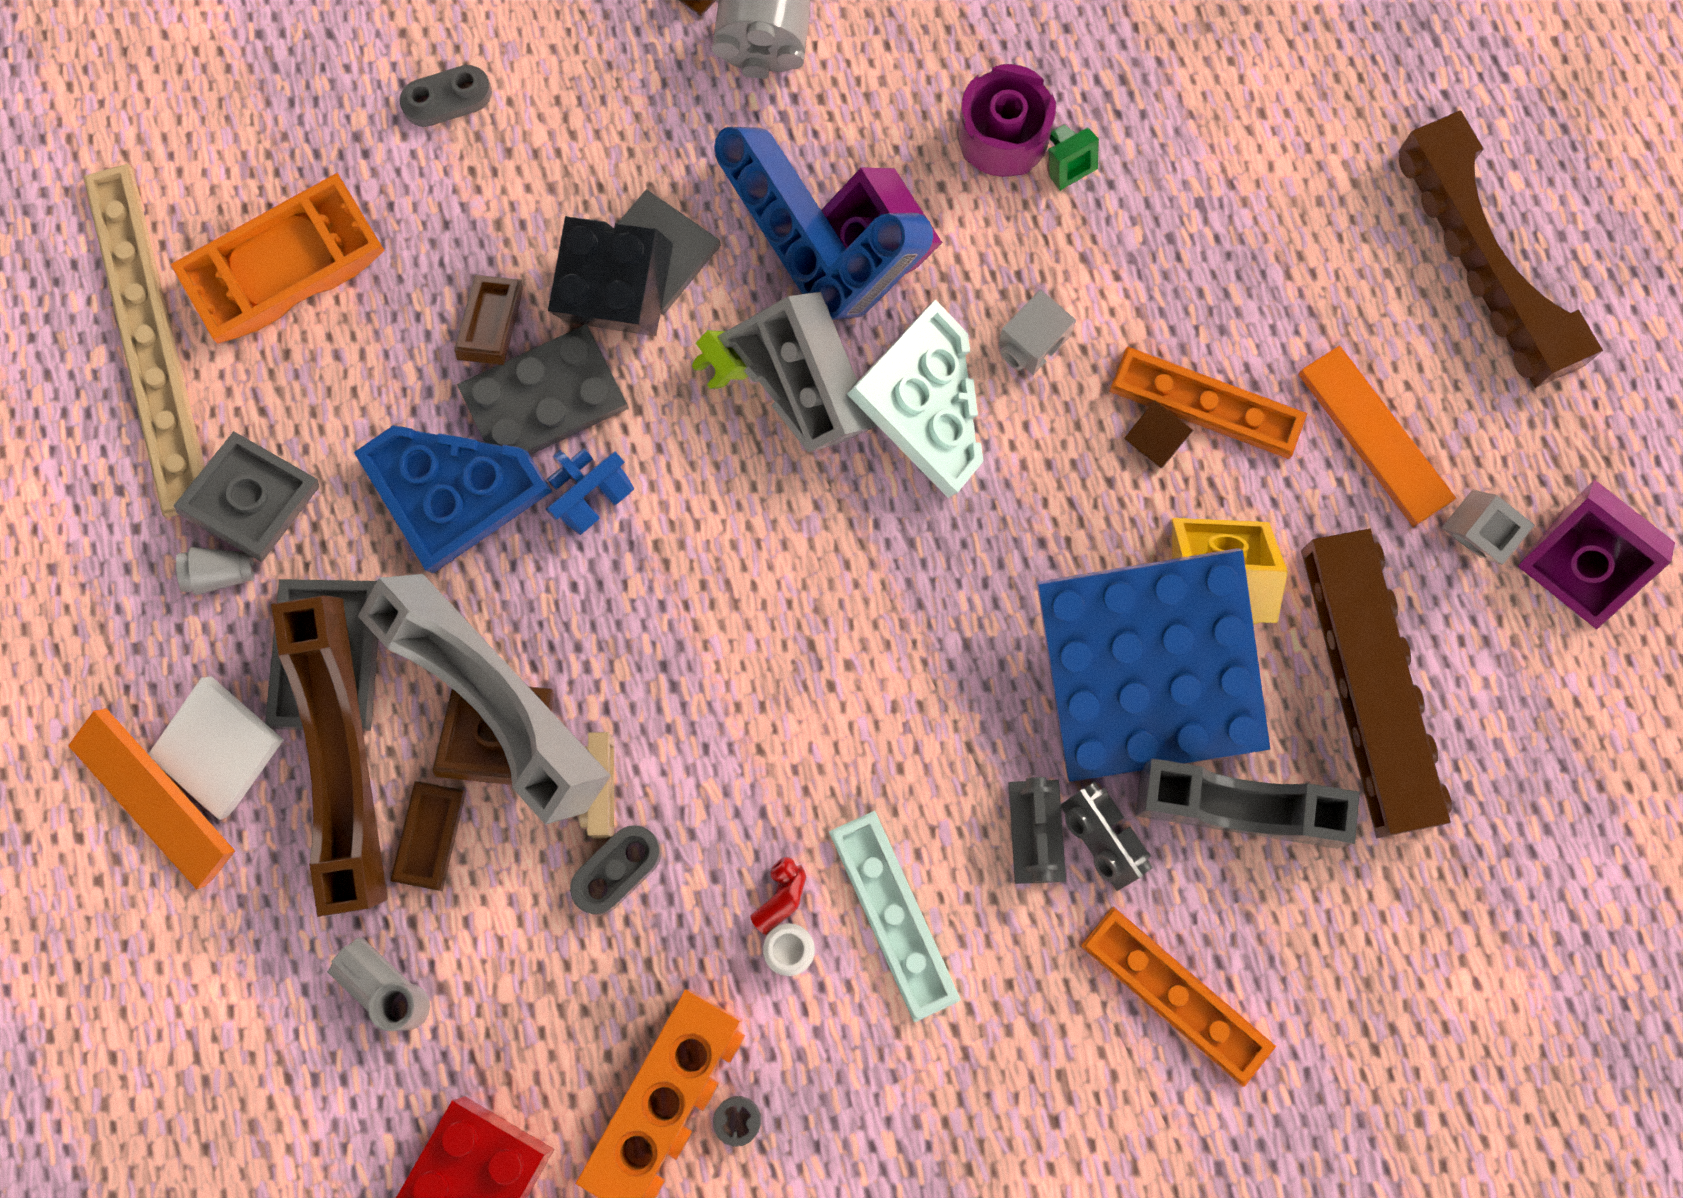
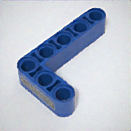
[714,126,933,320]

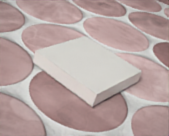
[148,676,284,820]

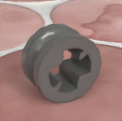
[713,1096,761,1147]

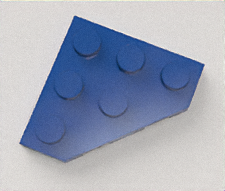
[354,425,553,573]

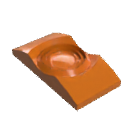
[170,172,385,344]

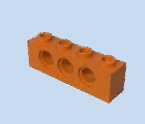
[575,989,746,1198]

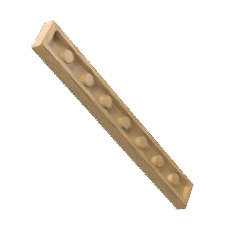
[83,163,205,518]

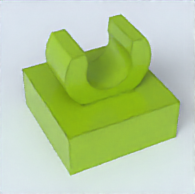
[692,330,748,389]

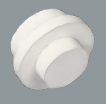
[763,923,815,976]

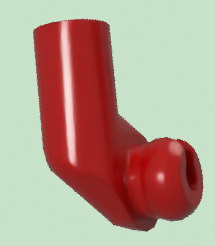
[750,857,806,935]

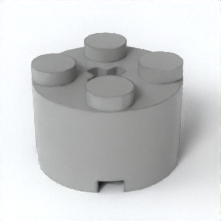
[712,0,810,79]

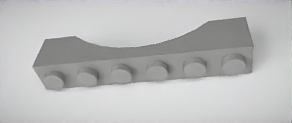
[358,574,611,825]

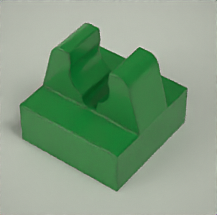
[1048,124,1099,191]

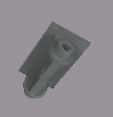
[1008,777,1066,884]
[1061,782,1153,891]

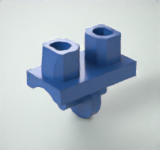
[545,448,634,535]

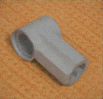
[327,937,430,1031]

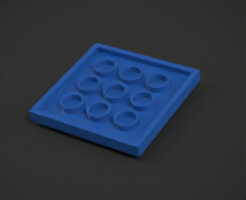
[1036,548,1271,782]

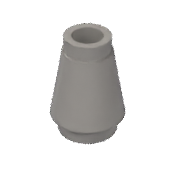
[176,547,255,596]

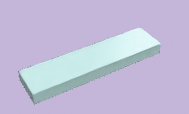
[829,811,961,1023]

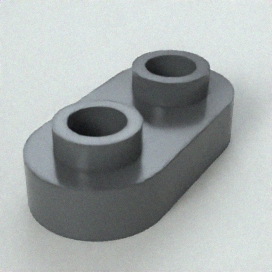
[400,65,492,127]
[570,825,662,915]

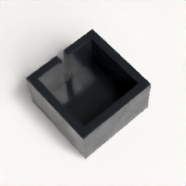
[548,216,673,336]

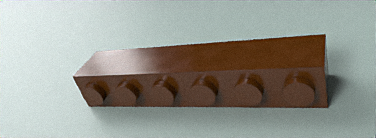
[1301,528,1452,839]

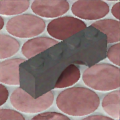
[1135,759,1360,849]

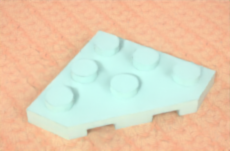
[847,300,983,498]

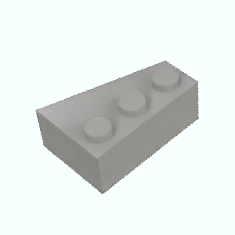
[717,292,876,452]

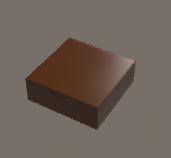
[1124,400,1194,469]

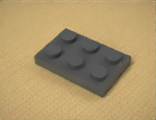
[457,324,629,455]
[265,579,379,731]

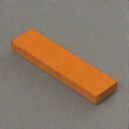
[1298,345,1457,528]
[1109,346,1308,459]
[68,708,235,890]
[1080,906,1276,1087]

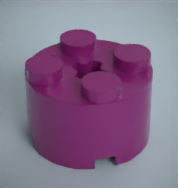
[958,64,1056,177]

